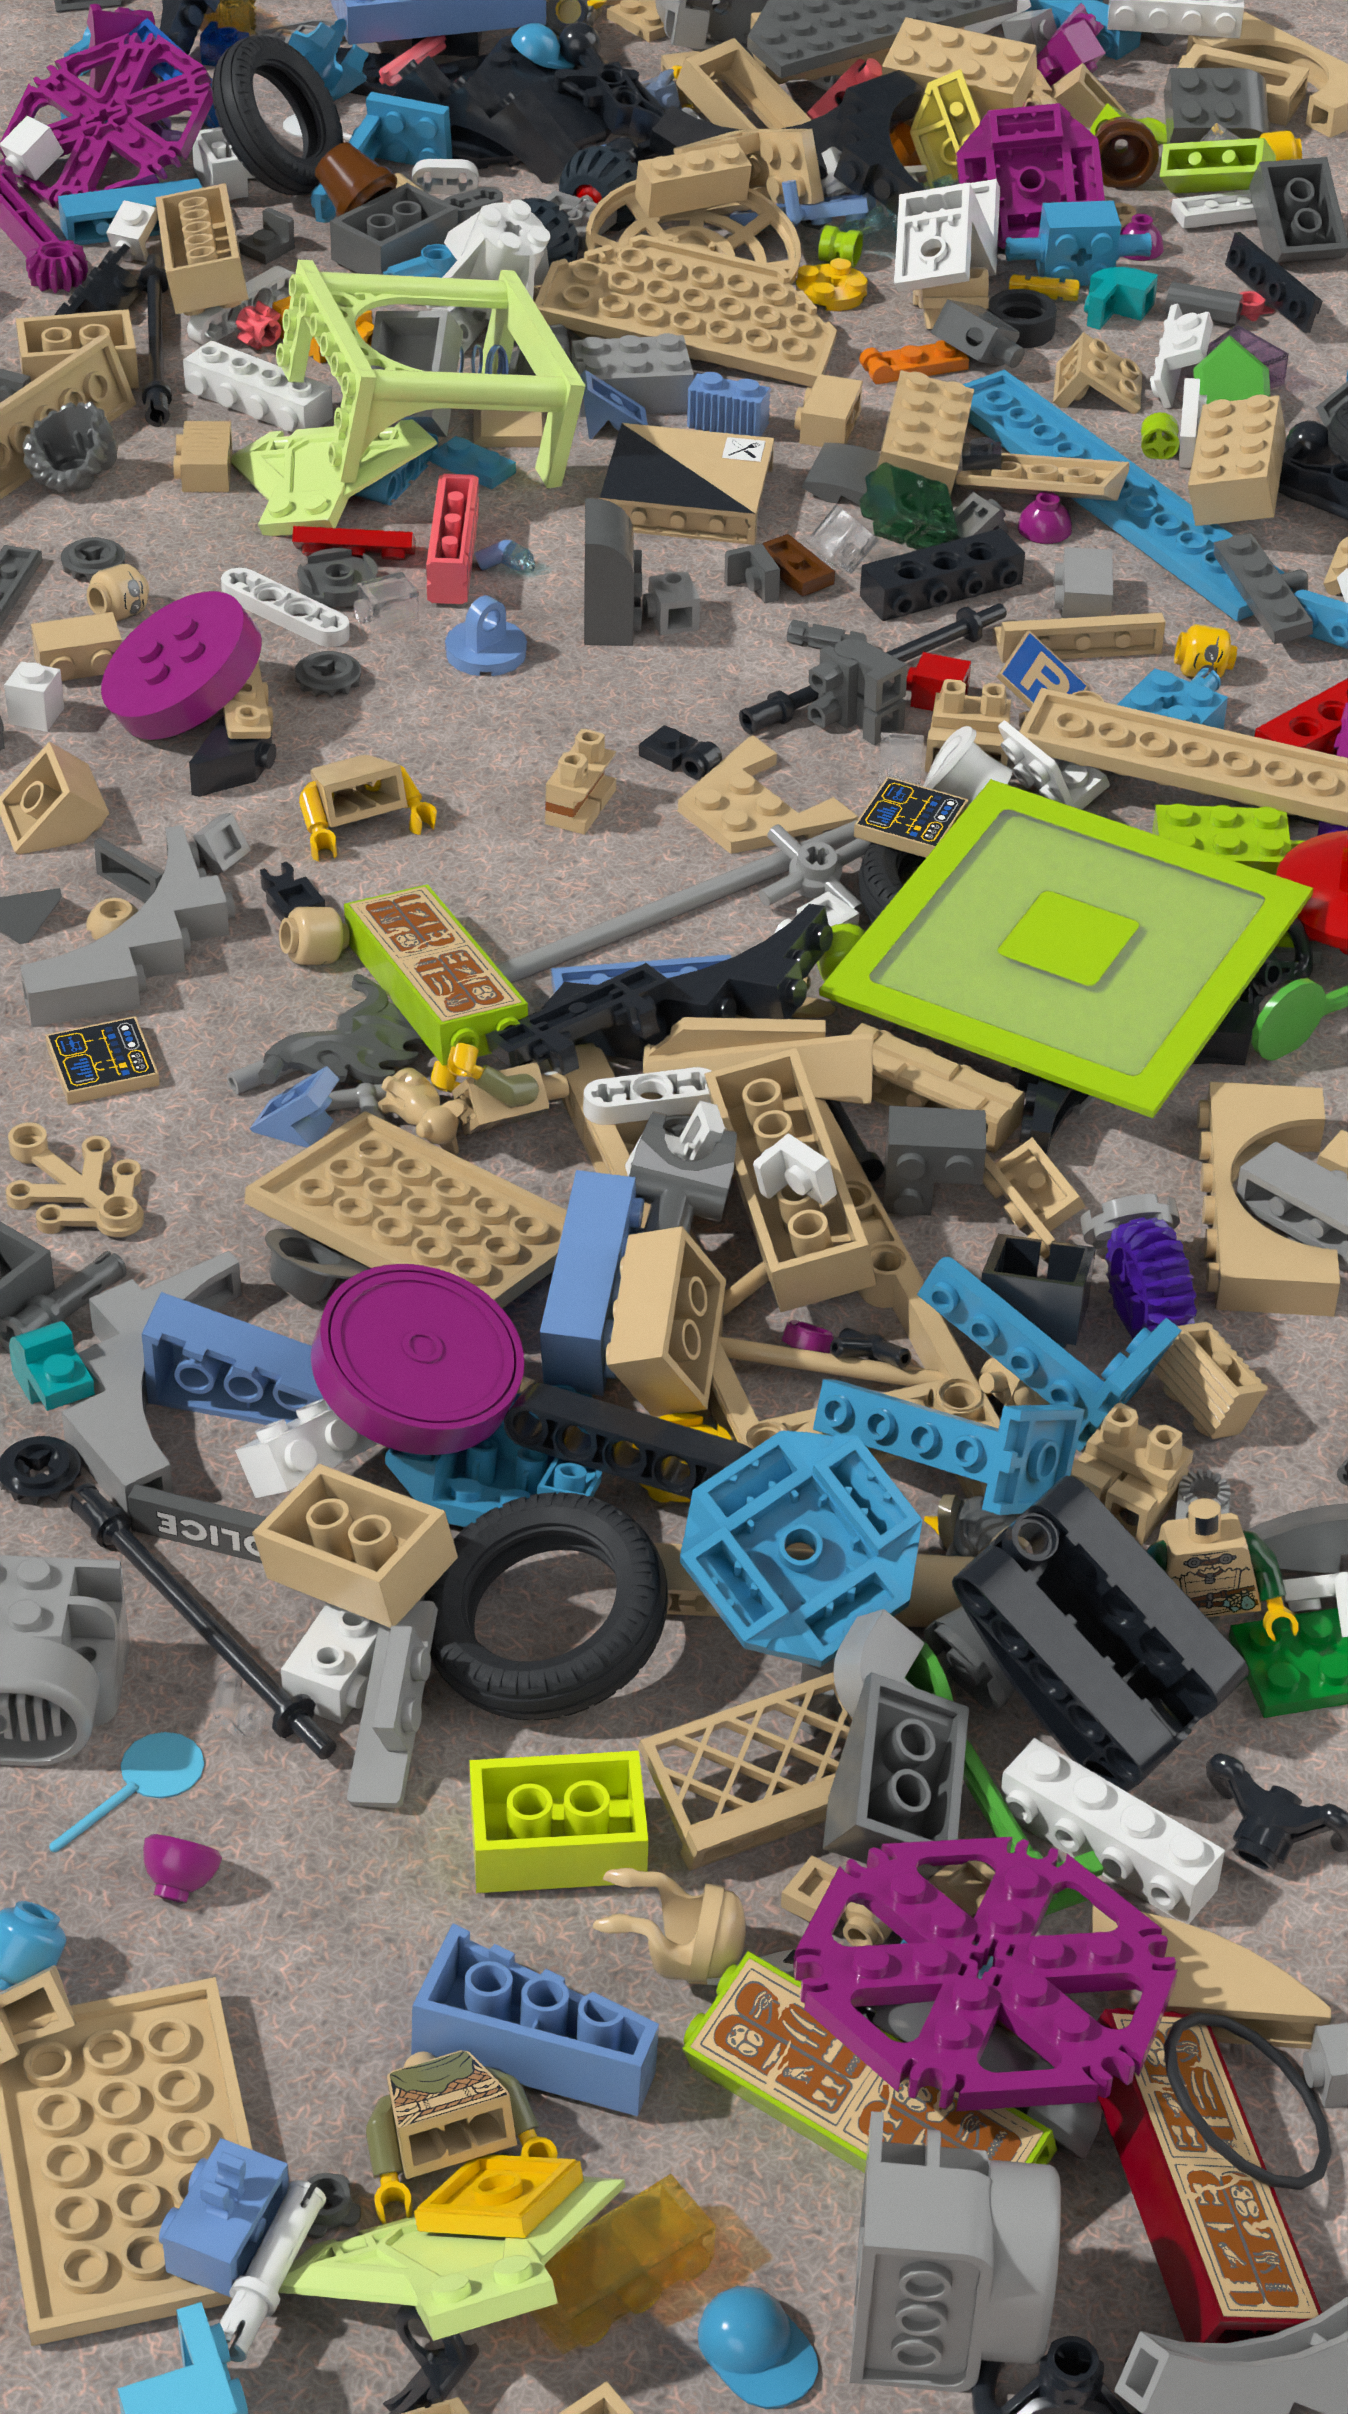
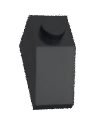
[189,715,277,797]

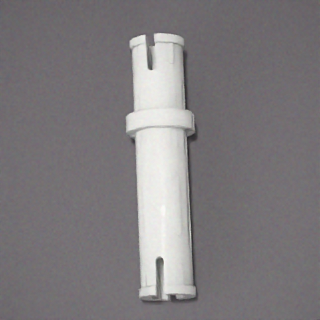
[220,2180,326,2362]

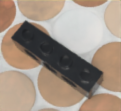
[860,528,1025,621]

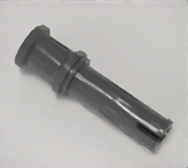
[0,1251,127,1354]

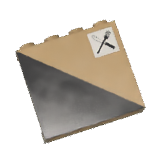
[599,423,774,545]

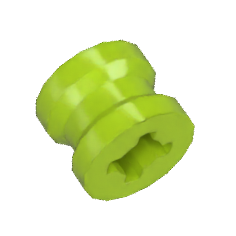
[1141,412,1179,460]

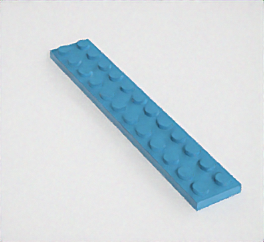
[963,369,1292,622]

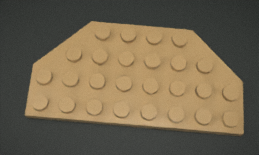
[535,234,837,387]

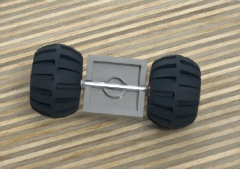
[522,145,638,268]

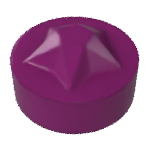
[782,1320,834,1353]

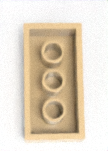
[882,17,1037,118]
[873,370,974,507]
[1188,395,1286,526]

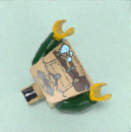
[1146,1498,1298,1641]

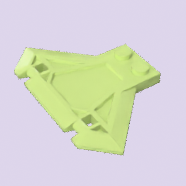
[231,419,437,536]
[278,2176,626,2341]

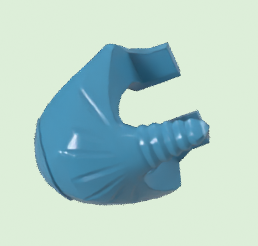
[288,19,369,101]

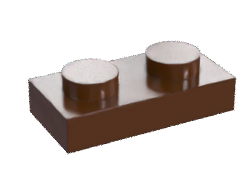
[762,534,835,597]

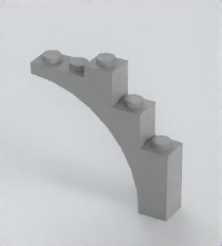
[20,825,235,1027]
[61,1251,242,1516]
[1114,2297,1348,2414]

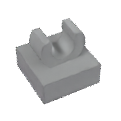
[193,812,251,873]

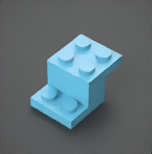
[117,2302,248,2414]

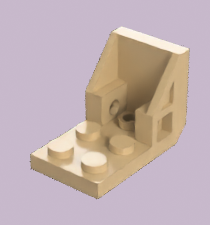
[674,129,824,215]

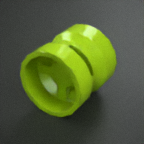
[818,225,863,267]

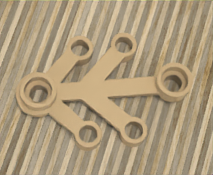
[5,1122,144,1237]

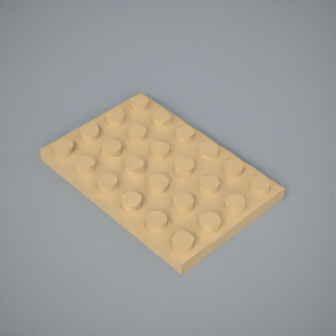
[244,1111,567,1308]
[0,1977,253,2346]

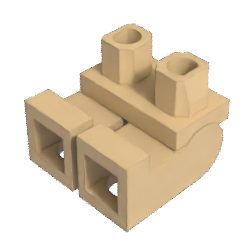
[913,267,989,329]
[925,679,1011,772]
[1070,1403,1194,1545]

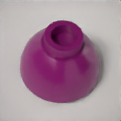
[1120,214,1164,261]
[1017,492,1072,544]
[143,1834,222,1903]

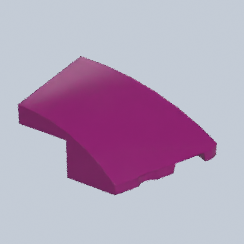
[87,4,158,93]

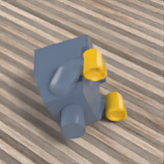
[640,65,695,112]

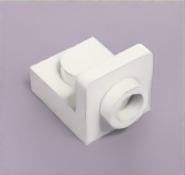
[753,1133,837,1205]

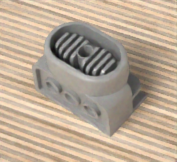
[655,0,768,58]
[0,1555,130,1766]
[850,2111,1061,2392]

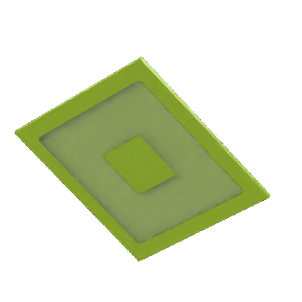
[819,779,1313,1118]

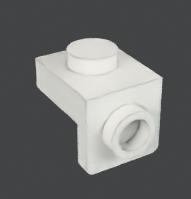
[106,200,158,262]

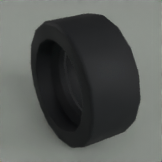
[987,289,1057,348]

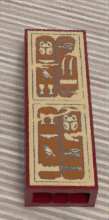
[1097,2008,1322,2344]

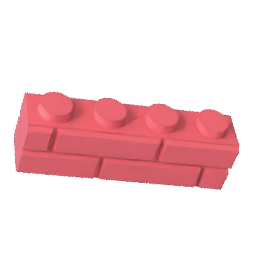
[426,473,479,604]

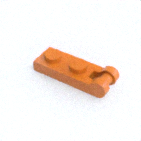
[859,340,969,385]

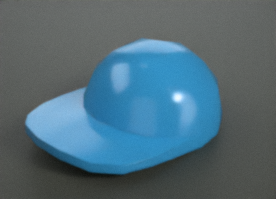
[511,23,575,69]
[697,2286,819,2409]

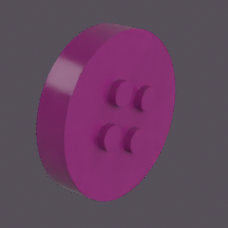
[101,591,262,740]
[311,1264,524,1455]

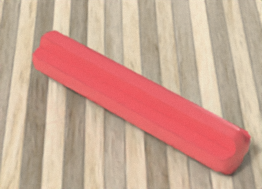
[379,35,446,87]

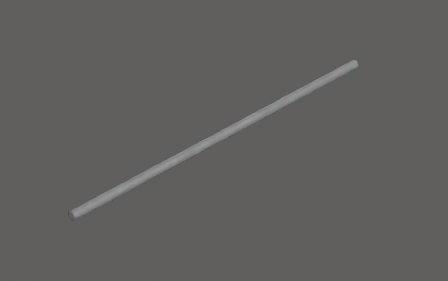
[227,820,858,1095]

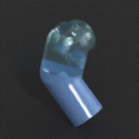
[475,540,535,575]

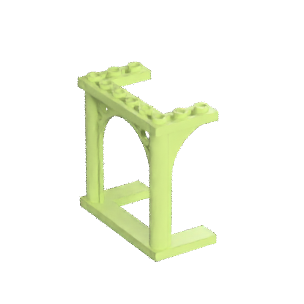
[276,259,586,488]

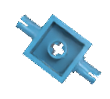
[1005,201,1152,286]
[1117,668,1228,730]

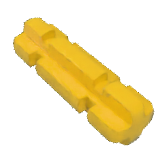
[1009,274,1080,301]

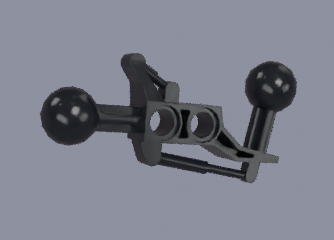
[552,22,666,165]
[1278,420,1348,520]

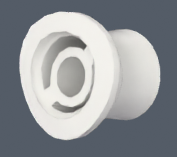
[923,726,1013,806]

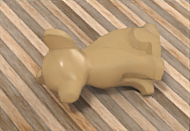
[378,1068,468,1155]

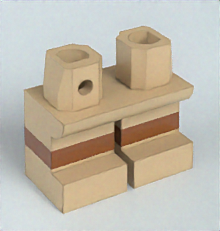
[545,729,616,835]

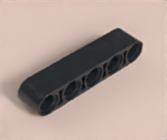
[504,1383,753,1499]

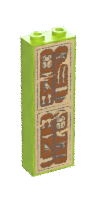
[344,884,528,1066]
[682,1951,1057,2173]

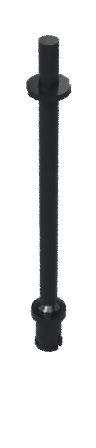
[138,253,172,427]
[739,603,1007,735]
[68,1483,337,1760]

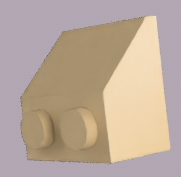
[0,741,109,855]

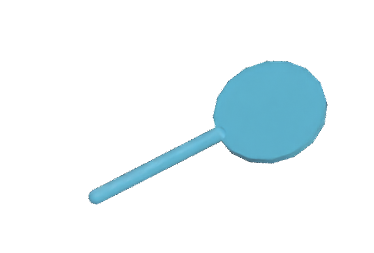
[49,1732,204,1852]

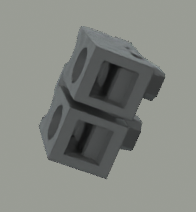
[807,639,907,745]

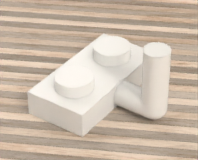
[1282,1572,1348,1638]

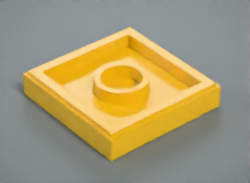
[414,2154,584,2238]

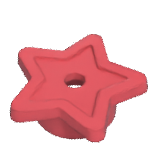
[1239,291,1274,321]

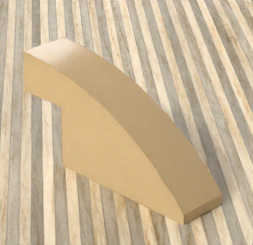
[1089,1905,1331,2049]

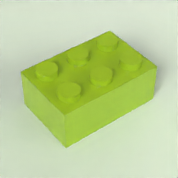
[1152,804,1292,875]

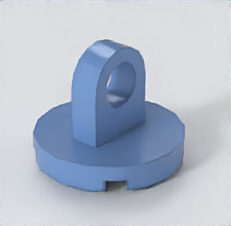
[445,595,527,676]

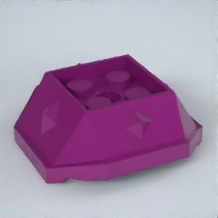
[956,103,1105,249]

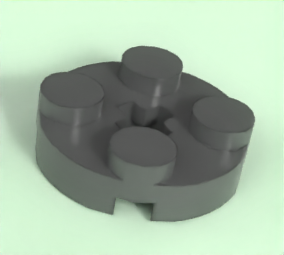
[297,548,378,608]

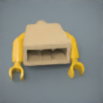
[299,755,437,862]

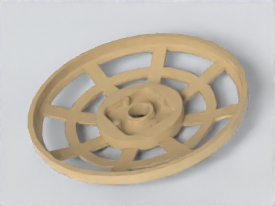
[585,180,801,285]

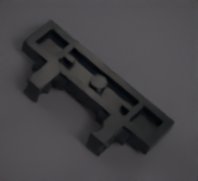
[486,963,673,1075]

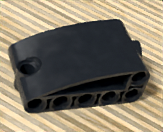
[952,1476,1249,1792]

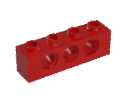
[1254,678,1348,755]

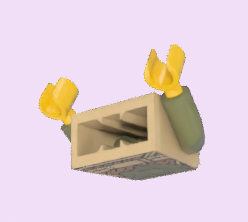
[431,1043,569,1136]
[366,2050,558,2224]

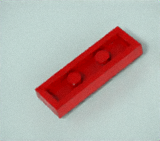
[292,526,416,561]

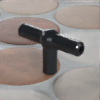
[830,1328,911,1368]

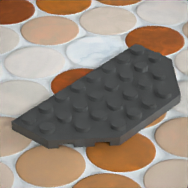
[747,0,1017,78]

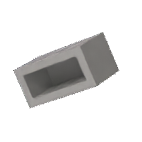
[1054,547,1113,618]

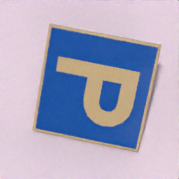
[996,631,1088,709]

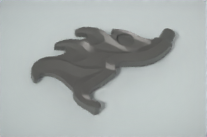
[258,974,425,1084]

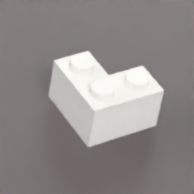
[192,127,255,200]

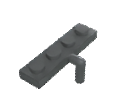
[1214,532,1313,645]

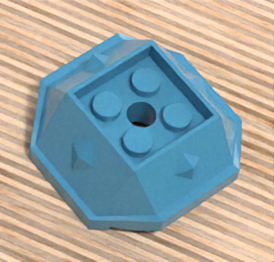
[680,1431,922,1667]

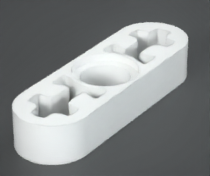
[583,1067,711,1125]

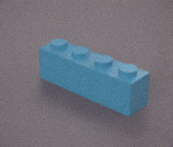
[1024,0,1141,60]
[58,178,202,245]

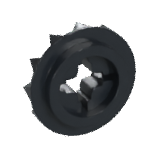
[0,1436,81,1505]

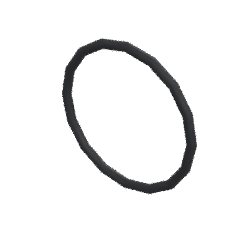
[1164,2012,1332,2190]

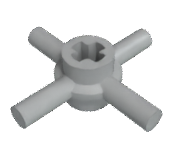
[759,824,870,914]

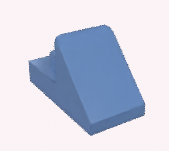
[581,370,648,439]
[250,1066,340,1148]

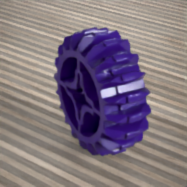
[1105,1217,1197,1340]

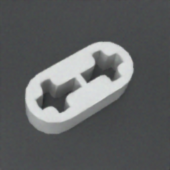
[412,159,479,194]

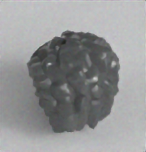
[23,402,118,493]

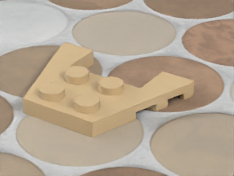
[678,735,858,854]

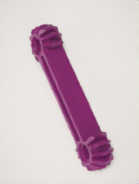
[0,161,88,294]

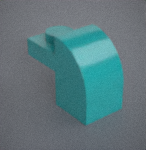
[1084,267,1158,330]
[9,1321,95,1411]

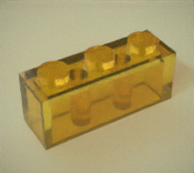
[529,2174,716,2355]

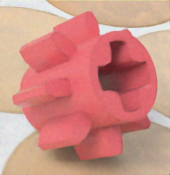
[235,301,282,350]

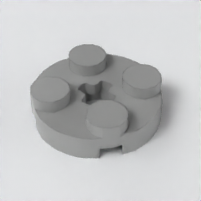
[1080,1194,1180,1255]

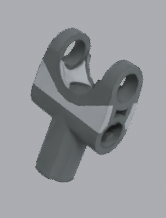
[629,1111,737,1234]

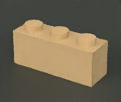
[635,143,752,218]

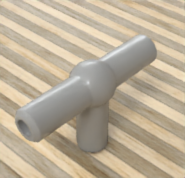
[325,1082,387,1121]

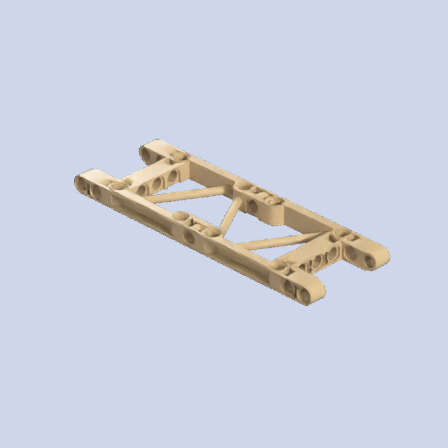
[550,1015,1000,1549]

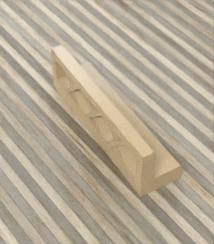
[993,613,1166,663]

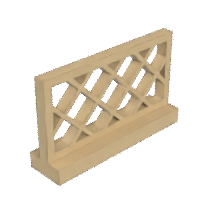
[638,1672,853,1871]

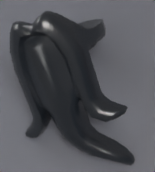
[383,2305,480,2414]

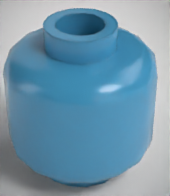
[0,1901,67,1990]

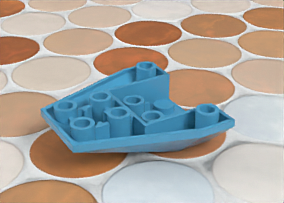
[385,1383,602,1527]

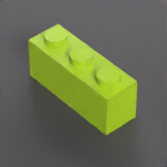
[1160,138,1276,193]

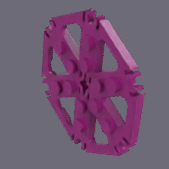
[0,33,213,210]
[793,1837,1178,2111]

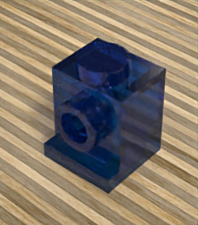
[200,21,250,67]

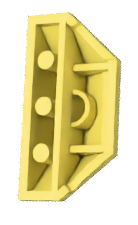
[910,69,981,189]

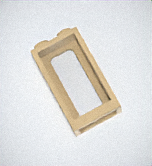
[676,38,811,130]
[1177,44,1310,126]

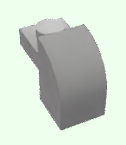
[834,1609,925,1718]

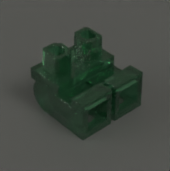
[859,462,958,550]

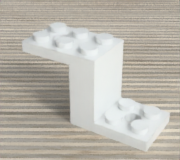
[894,179,1000,293]

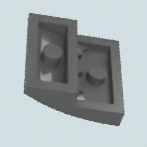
[801,443,887,511]

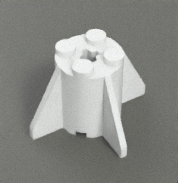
[426,199,550,320]

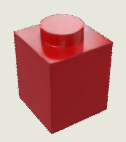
[906,652,971,711]

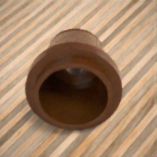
[1095,117,1159,188]
[315,142,397,217]

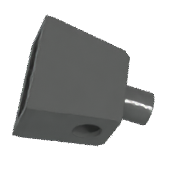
[930,299,1025,368]

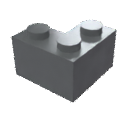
[883,1106,986,1216]

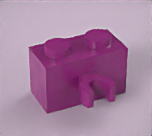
[1036,19,1106,87]

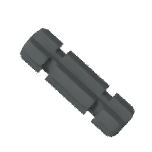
[787,620,867,649]

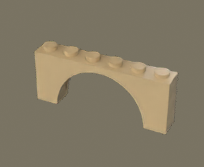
[1186,11,1348,138]
[1197,1082,1340,1317]

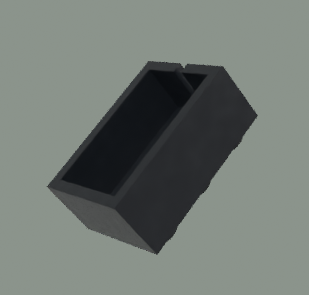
[981,1233,1096,1348]

